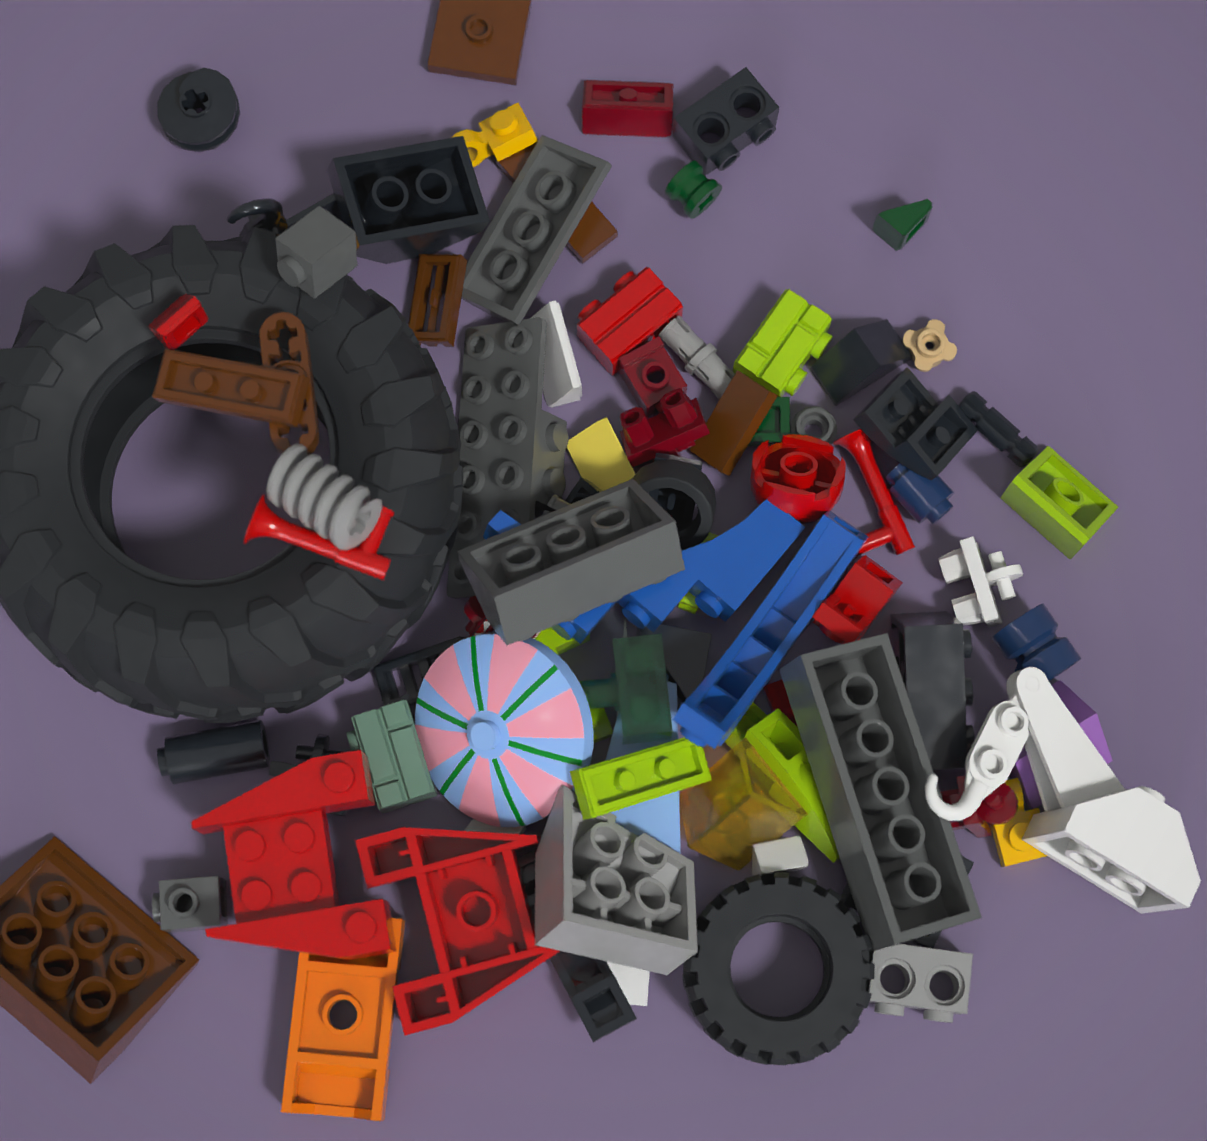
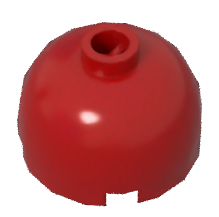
[750,434,846,524]

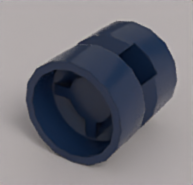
[991,603,1082,681]

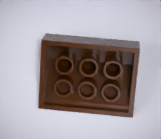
[0,836,199,1084]

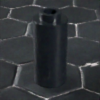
[157,720,270,784]

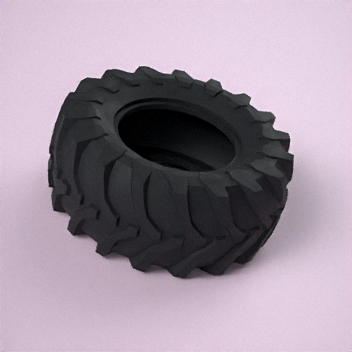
[0,225,463,723]

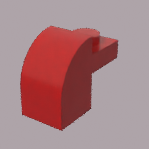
[812,555,903,644]

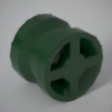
[665,160,722,219]

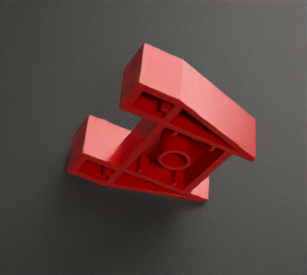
[191,750,397,960]
[355,827,559,1036]

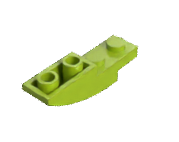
[725,702,840,863]

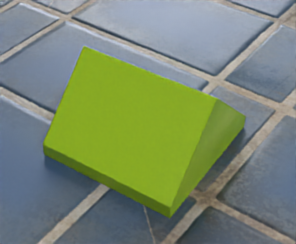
[1000,446,1119,560]

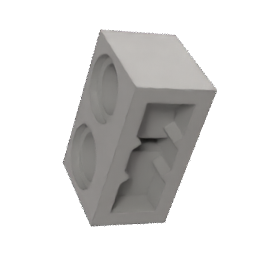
[869,944,973,1023]

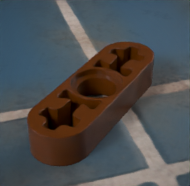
[259,312,320,456]

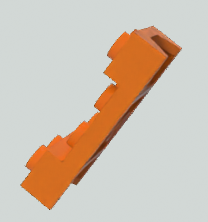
[281,918,406,1121]

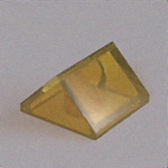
[679,738,807,871]

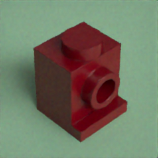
[619,336,687,418]

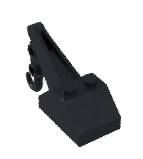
[227,136,490,264]

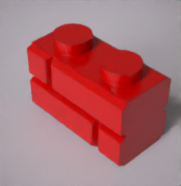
[576,267,683,375]

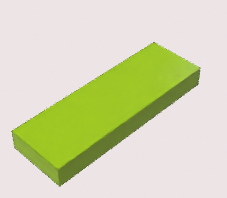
[570,737,712,820]

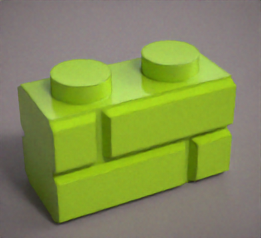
[732,289,833,397]

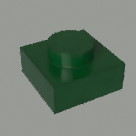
[748,397,790,447]

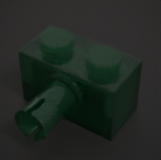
[579,634,673,745]

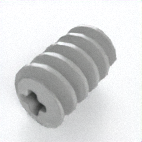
[267,444,382,550]

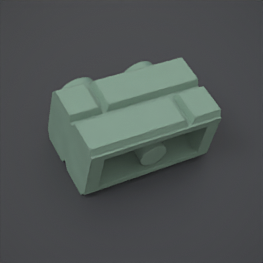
[346,700,437,814]

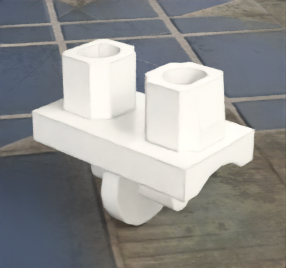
[938,536,1023,627]

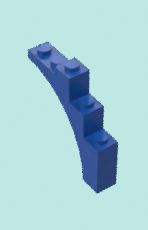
[483,499,805,644]
[672,511,869,749]

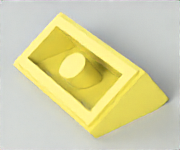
[567,417,636,491]

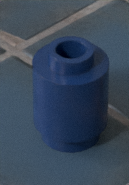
[885,463,954,525]

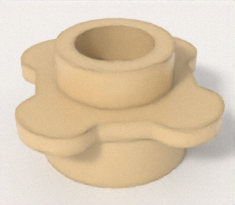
[902,319,957,372]

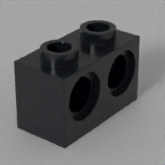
[672,67,780,176]

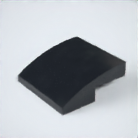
[853,367,978,480]

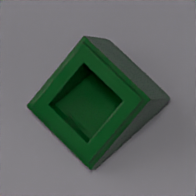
[872,199,933,251]

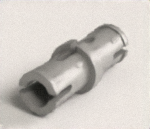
[658,316,735,400]

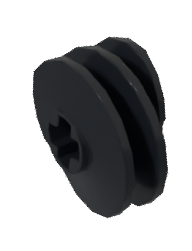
[157,68,240,152]

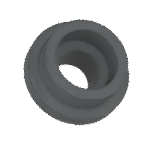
[790,406,837,445]

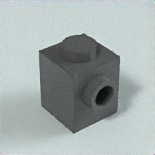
[275,206,357,299]
[152,876,228,933]

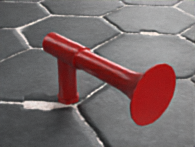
[832,429,915,559]
[244,494,394,580]

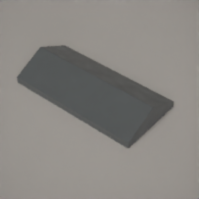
[461,135,612,326]

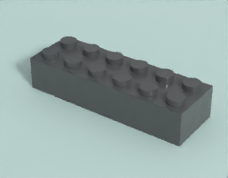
[779,633,982,952]

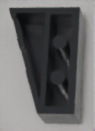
[890,611,975,770]

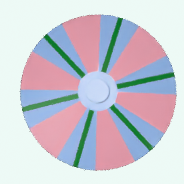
[415,631,594,827]

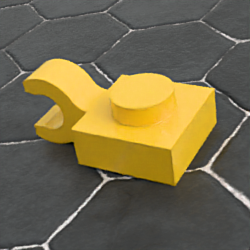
[451,102,538,167]
[990,777,1047,867]

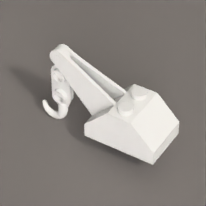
[925,667,1201,914]

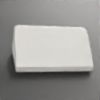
[531,300,582,407]

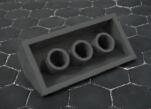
[457,479,685,646]

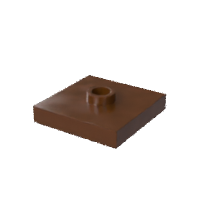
[427,0,532,86]

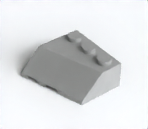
[535,785,698,975]

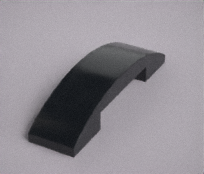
[517,848,637,1043]

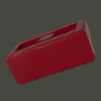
[582,80,673,137]

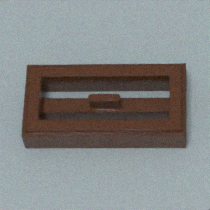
[408,254,467,347]

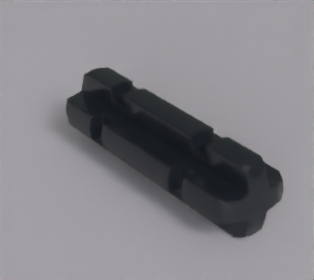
[958,391,1039,467]

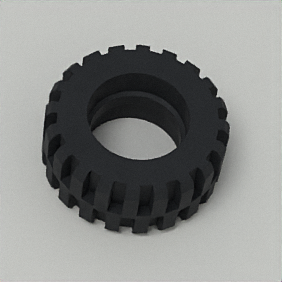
[682,872,875,1065]

